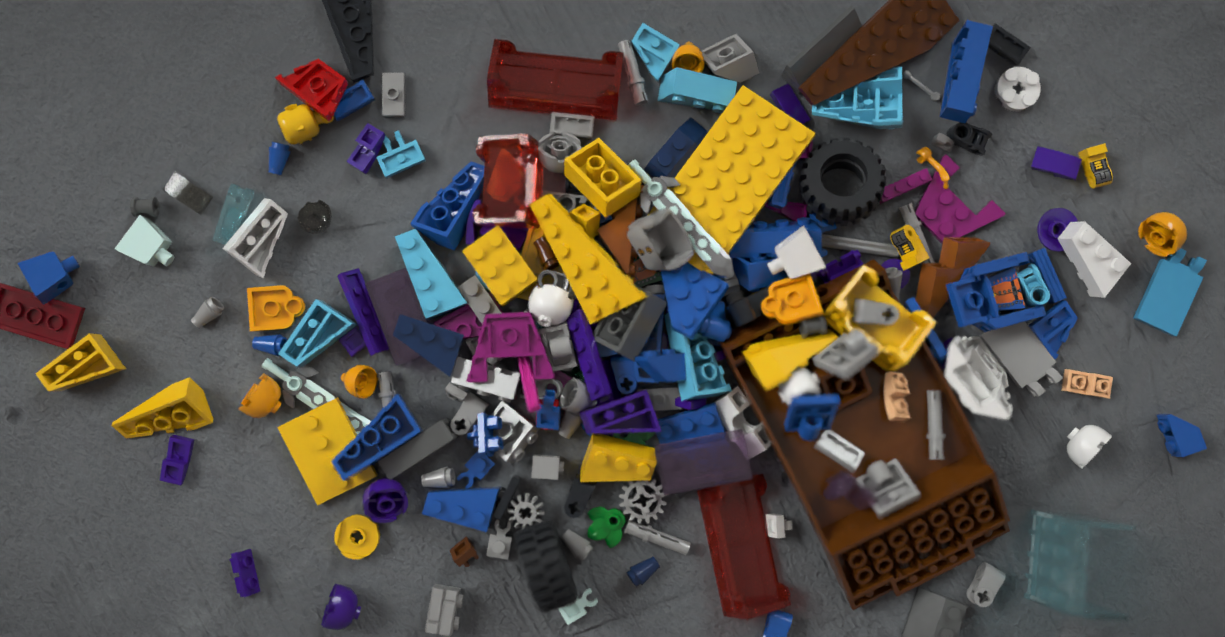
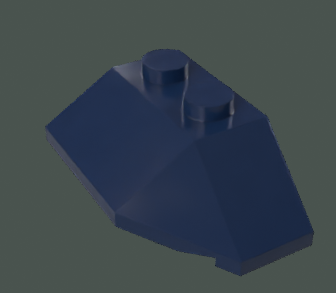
[641,117,707,185]

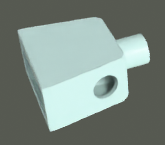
[115,215,174,266]

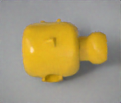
[277,104,334,145]

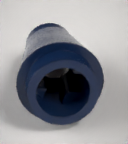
[626,556,660,587]

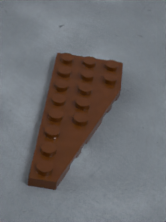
[798,0,960,105]

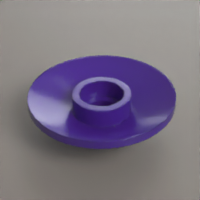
[1037,208,1078,251]

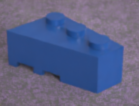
[422,486,501,532]

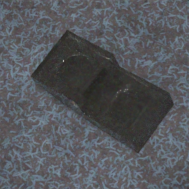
[163,172,213,215]

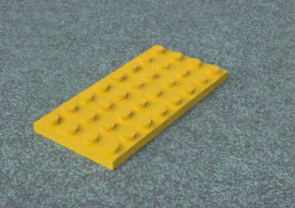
[647,85,816,275]

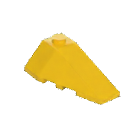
[742,329,838,391]
[111,377,214,438]

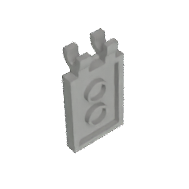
[980,310,1063,397]

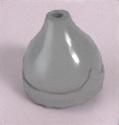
[560,378,597,413]

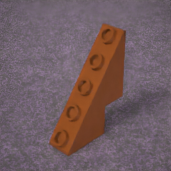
[597,185,645,279]
[915,237,991,319]

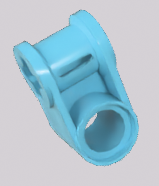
[1016,263,1050,307]

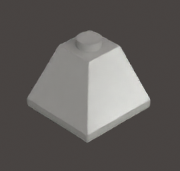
[702,34,759,83]

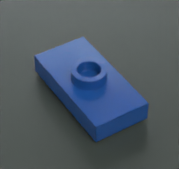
[334,80,375,121]

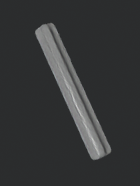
[822,234,899,258]

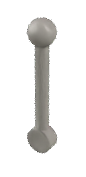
[902,70,940,101]

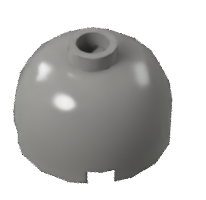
[538,132,581,174]

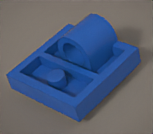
[784,394,839,441]

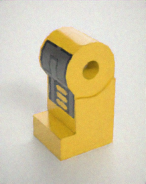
[1078,143,1113,188]
[890,225,930,271]

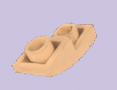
[1061,369,1113,399]
[884,371,910,422]

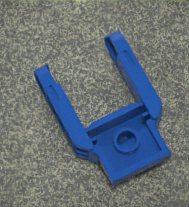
[946,252,1046,332]

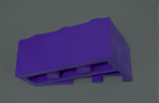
[580,389,662,434]

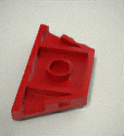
[275,59,348,121]

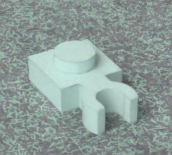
[558,588,598,625]

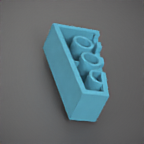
[395,229,468,320]

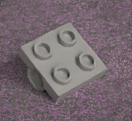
[529,322,578,372]
[813,329,879,380]
[856,459,920,519]

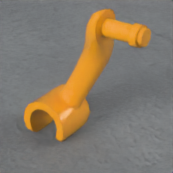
[916,147,950,189]

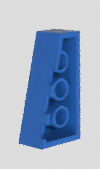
[940,20,993,123]

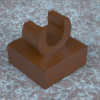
[450,536,479,567]

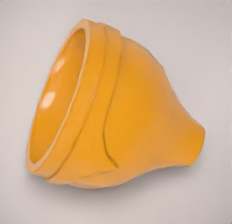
[672,42,705,73]
[341,365,378,399]

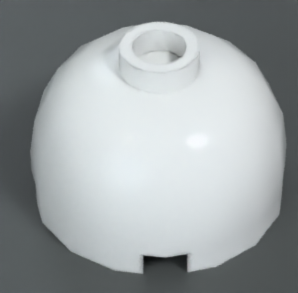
[528,284,574,327]
[1067,425,1112,469]

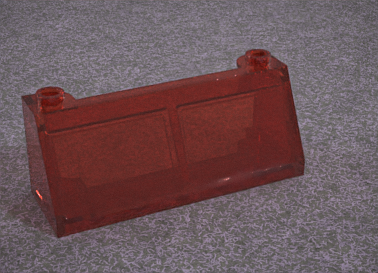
[487,39,624,121]
[696,474,791,620]

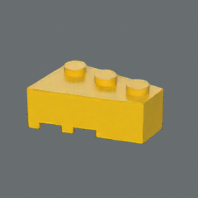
[36,333,126,391]
[580,433,657,482]

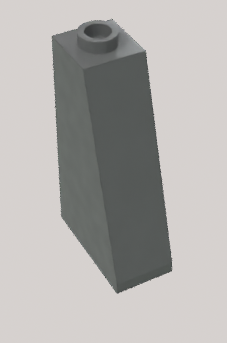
[378,418,460,479]

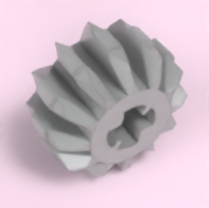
[507,493,545,528]

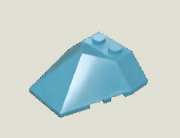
[812,67,902,129]

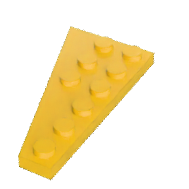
[530,194,647,324]

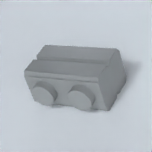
[425,584,464,636]

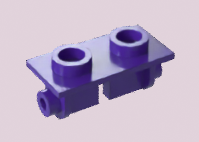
[817,250,864,283]
[229,549,260,597]

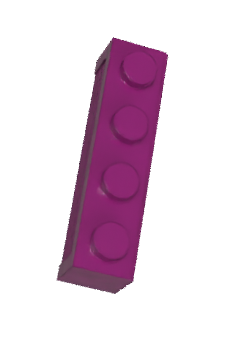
[879,168,932,204]

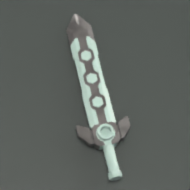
[628,160,733,278]
[262,358,371,435]

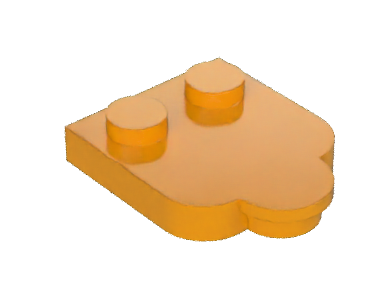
[761,273,823,325]
[247,285,306,332]

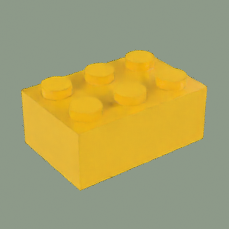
[564,138,641,218]
[462,225,538,307]

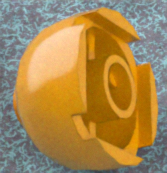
[1138,212,1187,257]
[239,373,282,418]

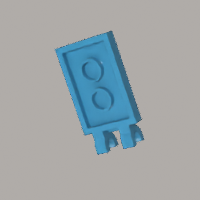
[1133,248,1207,336]

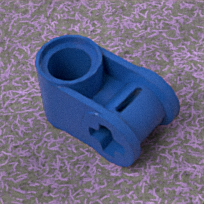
[610,354,638,395]
[763,608,793,637]

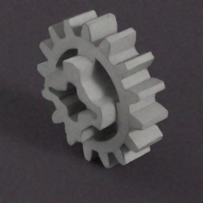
[619,478,667,524]

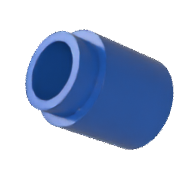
[698,315,732,342]

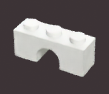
[714,386,771,460]

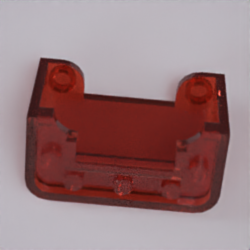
[473,133,543,229]

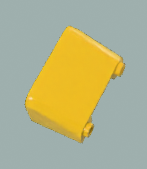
[823,265,936,372]

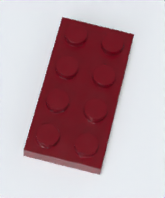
[0,283,85,349]

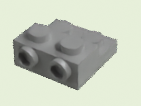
[491,401,539,464]

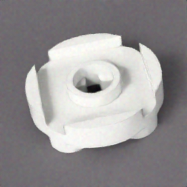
[995,67,1041,111]

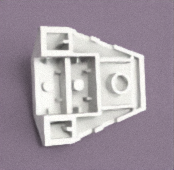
[945,336,1013,419]

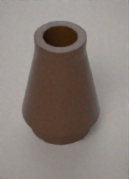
[533,237,560,270]

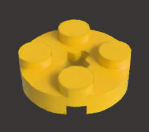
[334,514,380,560]

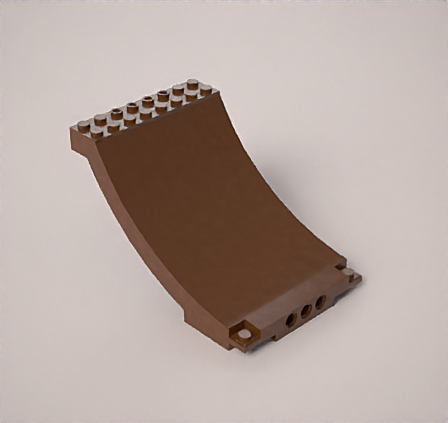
[718,259,1010,610]

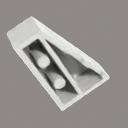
[222,198,288,278]
[1058,222,1131,298]

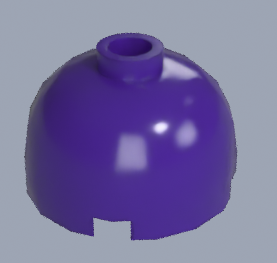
[363,478,408,523]
[321,583,361,630]

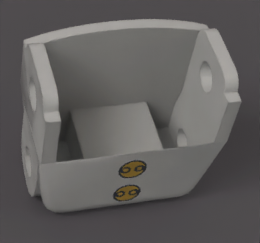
[627,208,694,271]

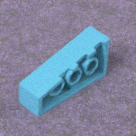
[664,313,732,401]

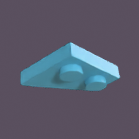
[632,23,680,82]

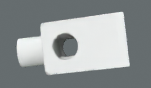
[767,226,825,279]

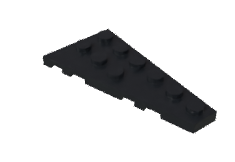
[322,0,374,82]

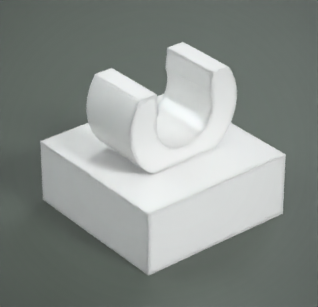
[765,513,792,538]

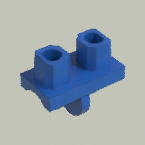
[467,413,503,457]

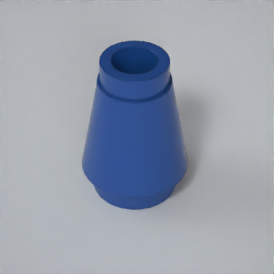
[269,142,291,175]
[252,334,287,356]

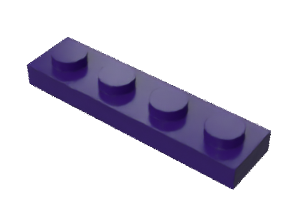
[337,268,392,356]
[566,309,611,401]

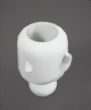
[778,366,821,406]

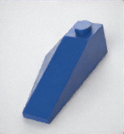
[411,161,490,251]
[729,248,827,292]

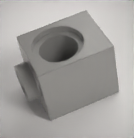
[531,454,564,480]

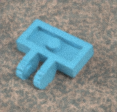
[376,130,426,178]

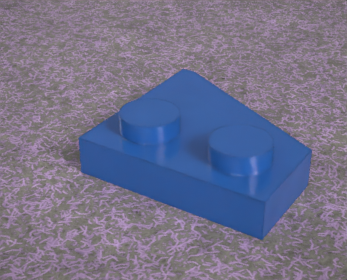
[1028,300,1078,360]

